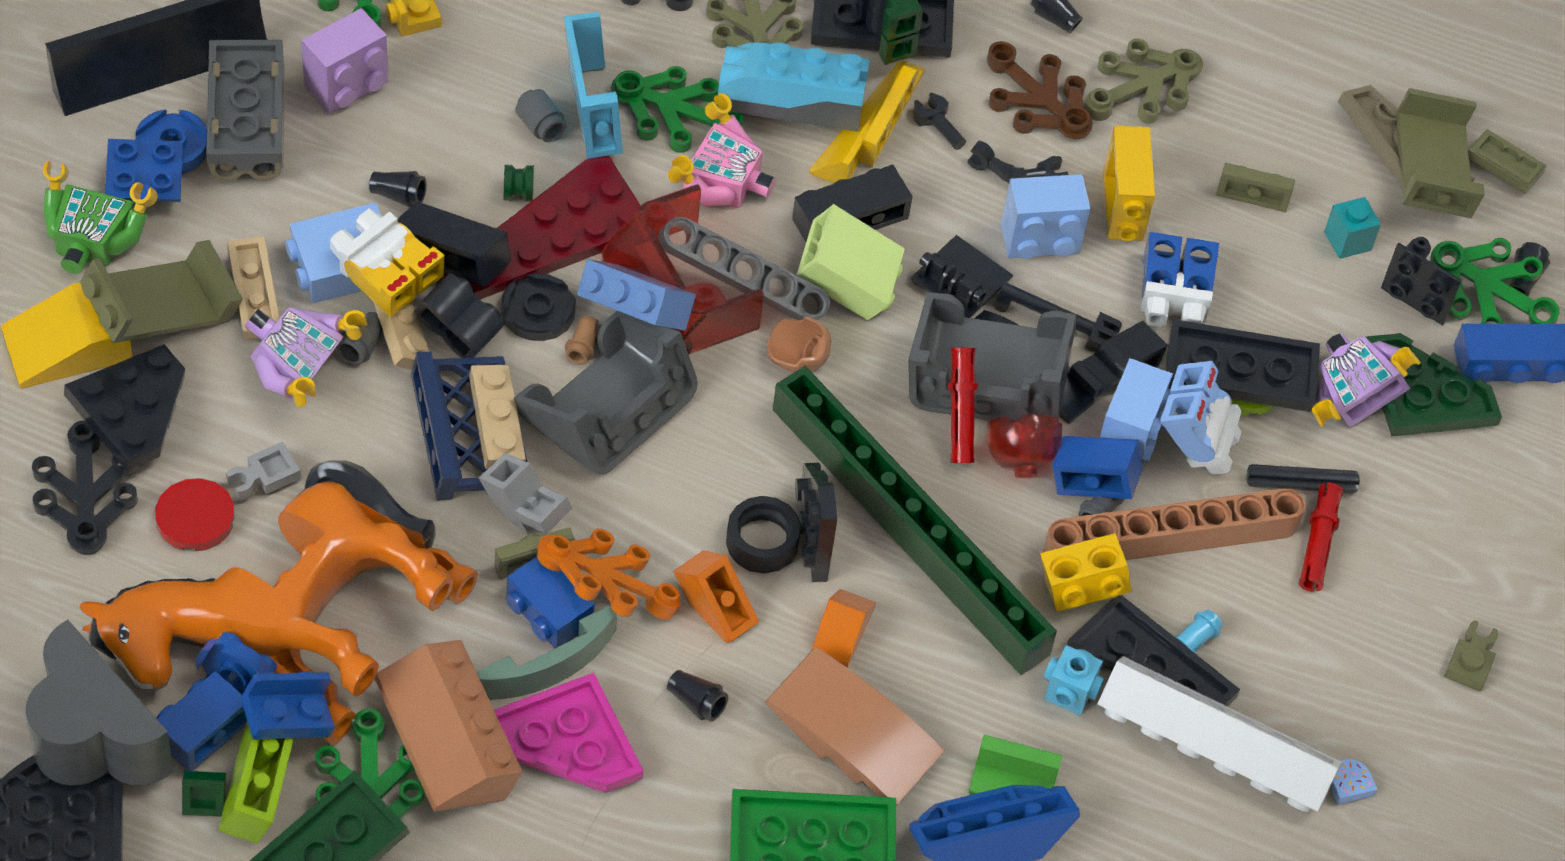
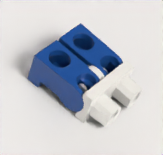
[1140,232,1219,327]

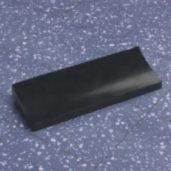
[45,0,267,116]

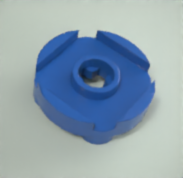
[135,109,207,173]
[195,632,277,695]

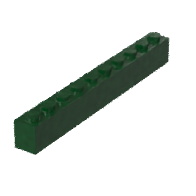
[772,366,1057,675]

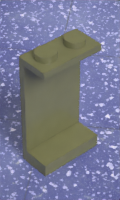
[1396,88,1485,218]
[80,240,243,343]

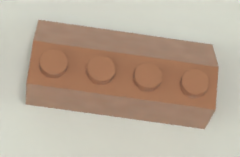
[374,640,523,812]

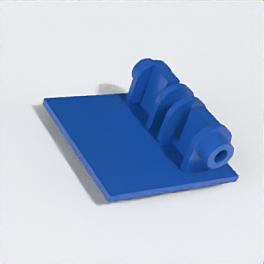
[105,139,183,205]

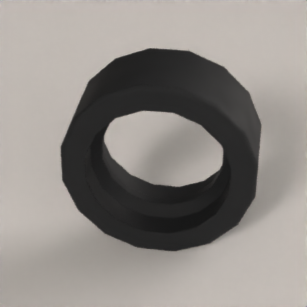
[726,496,801,573]

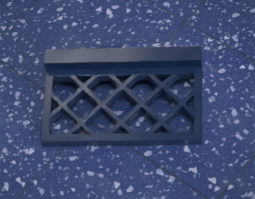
[411,351,528,500]

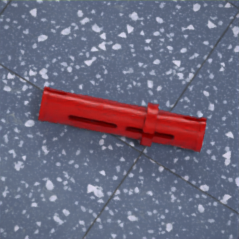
[948,347,978,463]
[1298,482,1343,592]

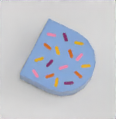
[1330,759,1377,805]

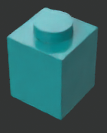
[1324,197,1381,259]

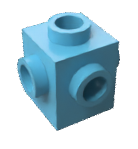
[1044,645,1105,715]

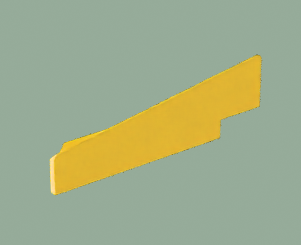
[809,60,925,183]

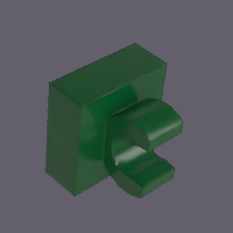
[182,770,226,817]

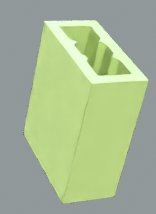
[797,204,905,321]

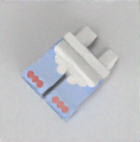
[1160,361,1242,475]

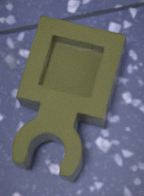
[1444,620,1498,692]

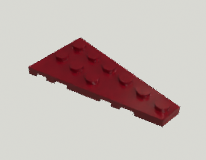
[437,156,653,300]

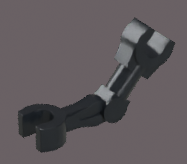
[967,140,1069,184]

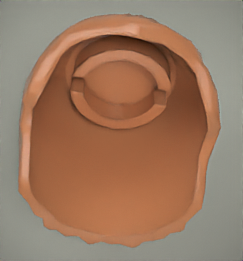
[766,316,832,373]

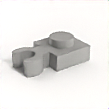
[226,442,301,500]

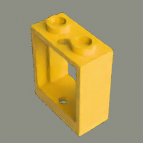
[1103,125,1155,241]

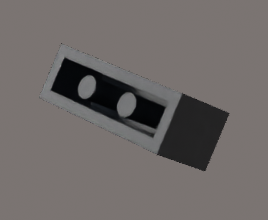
[792,164,913,242]
[398,201,512,287]

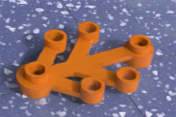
[537,529,681,620]

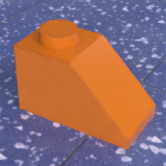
[673,550,759,643]

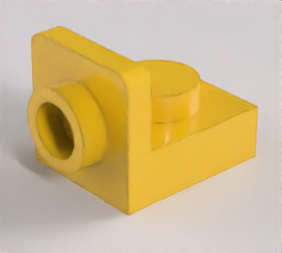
[385,0,442,37]

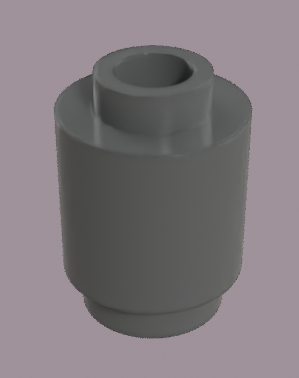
[515,89,566,142]

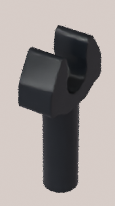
[913,92,966,150]

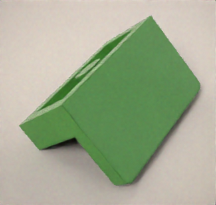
[969,734,1062,795]

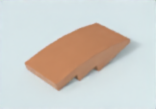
[764,647,945,806]

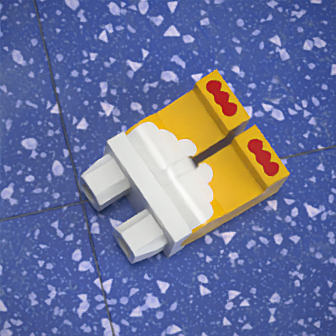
[330,208,444,318]

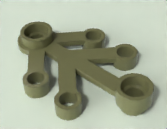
[706,0,803,48]
[1084,38,1203,124]

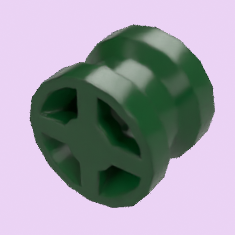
[503,164,534,202]

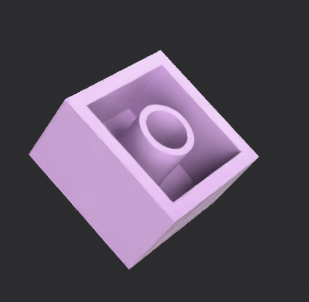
[301,8,388,114]

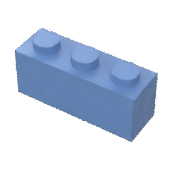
[577,259,696,331]

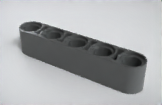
[658,217,830,320]

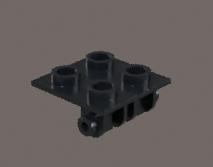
[910,235,1013,318]
[1381,237,1462,326]

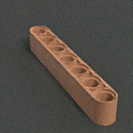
[1043,489,1306,560]

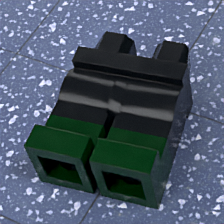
[856,0,923,65]

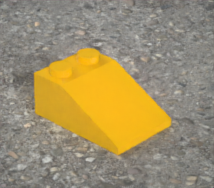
[1,282,133,389]

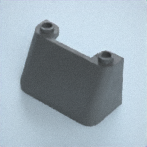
[908,292,1076,429]
[513,311,698,474]

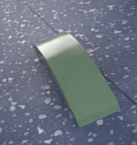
[476,605,617,700]

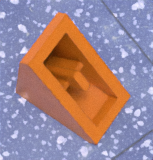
[811,589,876,668]

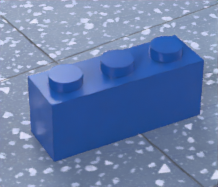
[1453,324,1565,383]

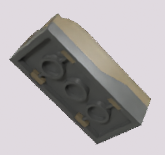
[206,40,285,181]

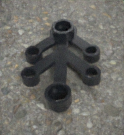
[32,420,138,555]

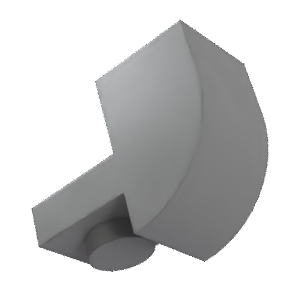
[479,452,572,534]

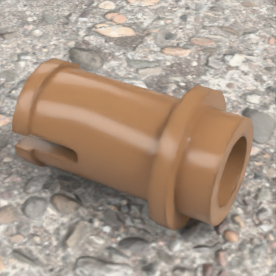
[565,316,601,365]

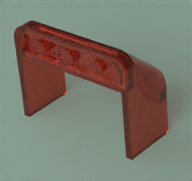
[601,184,764,354]

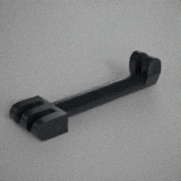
[993,281,1122,352]

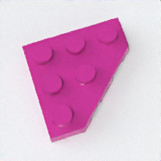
[494,673,644,793]

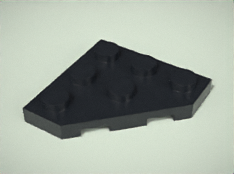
[64,344,185,471]
[795,462,838,582]

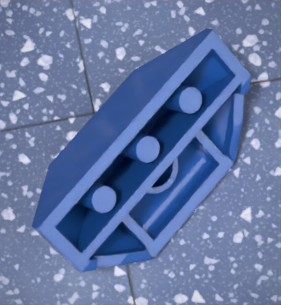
[909,785,1080,861]

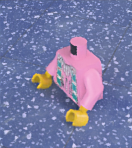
[668,93,776,208]

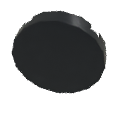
[501,273,576,341]

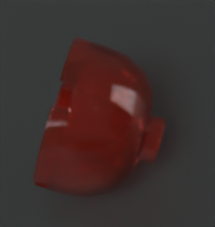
[987,414,1063,478]

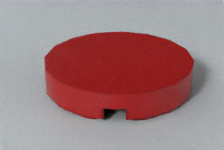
[155,478,235,551]

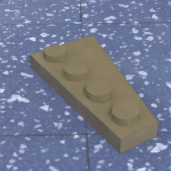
[1338,85,1475,185]

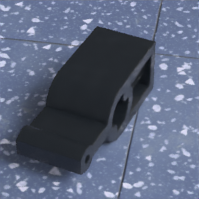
[1069,321,1168,397]

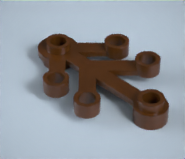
[987,41,1093,139]

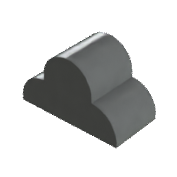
[26,619,174,785]

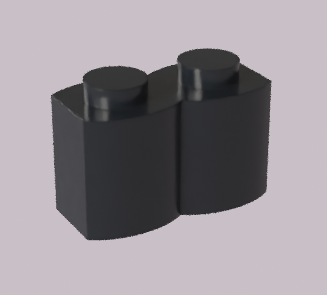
[414,273,505,358]

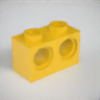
[1040,533,1132,612]

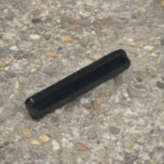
[1246,464,1360,493]

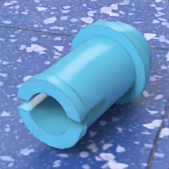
[1175,610,1222,653]

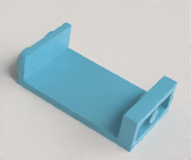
[564,12,623,159]

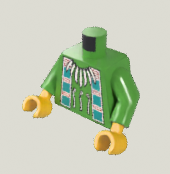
[43,161,158,274]

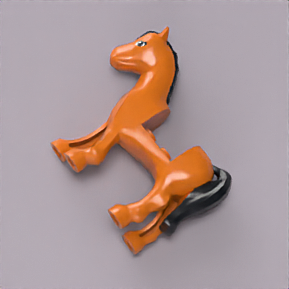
[80,460,478,746]

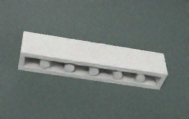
[1097,656,1342,812]

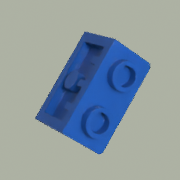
[240,671,335,739]

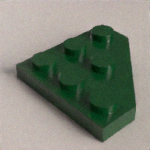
[1365,333,1502,436]

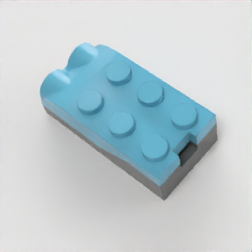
[716,42,870,131]

